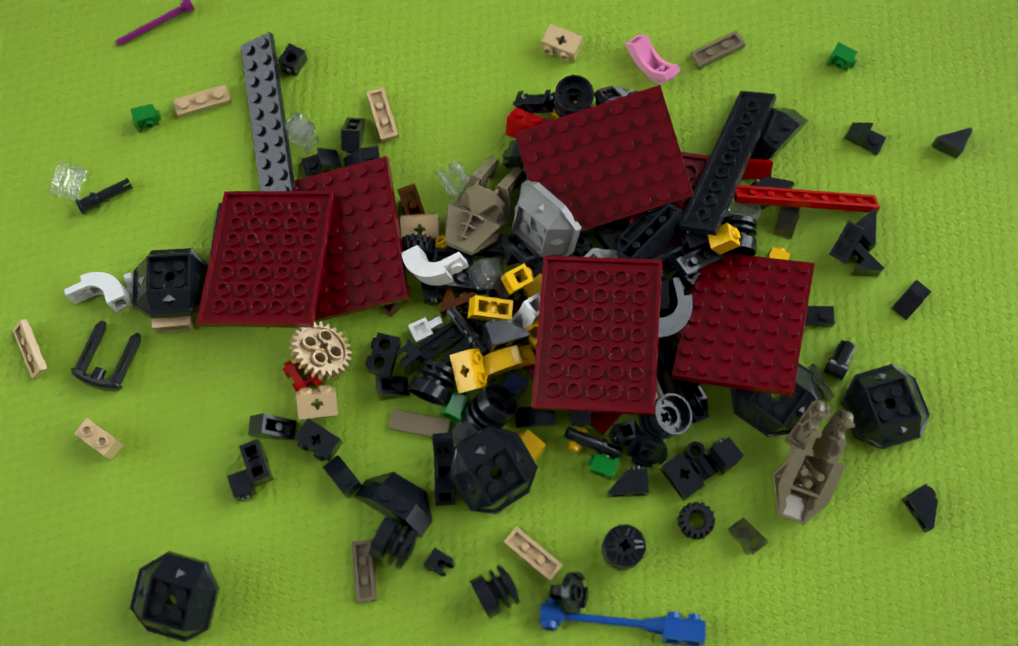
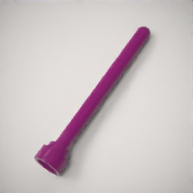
[116,0,195,46]

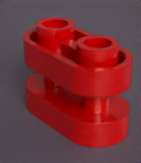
[282,360,323,391]

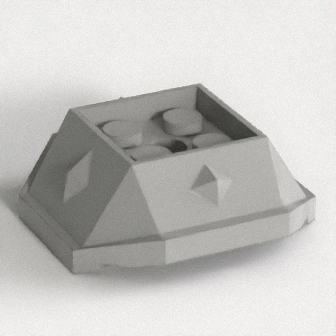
[511,180,582,257]

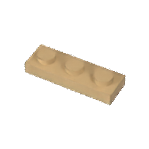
[173,84,232,118]
[366,87,399,142]
[12,319,47,379]
[504,526,563,581]

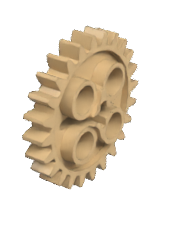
[289,321,352,380]

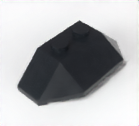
[750,107,808,160]
[616,202,683,259]
[657,349,709,424]
[355,472,432,538]

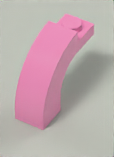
[625,34,681,85]

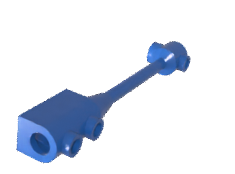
[539,599,705,646]

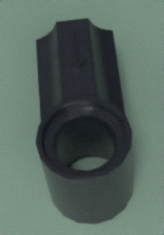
[823,340,857,381]
[684,441,719,481]

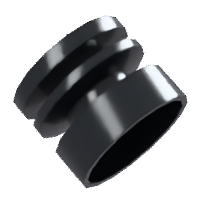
[554,75,594,118]
[721,215,757,256]
[408,358,455,406]
[465,382,518,431]
[639,393,692,440]
[368,516,419,570]
[601,524,646,571]
[470,564,520,619]

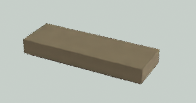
[689,30,746,70]
[389,409,450,438]
[352,539,377,603]

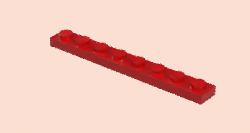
[733,185,880,213]

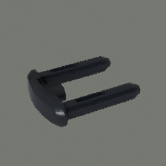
[71,321,141,392]

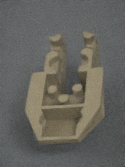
[445,156,524,255]
[773,400,855,525]

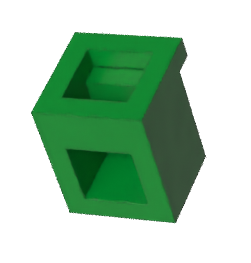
[826,42,858,71]
[131,104,162,133]
[440,390,468,423]
[587,454,619,480]

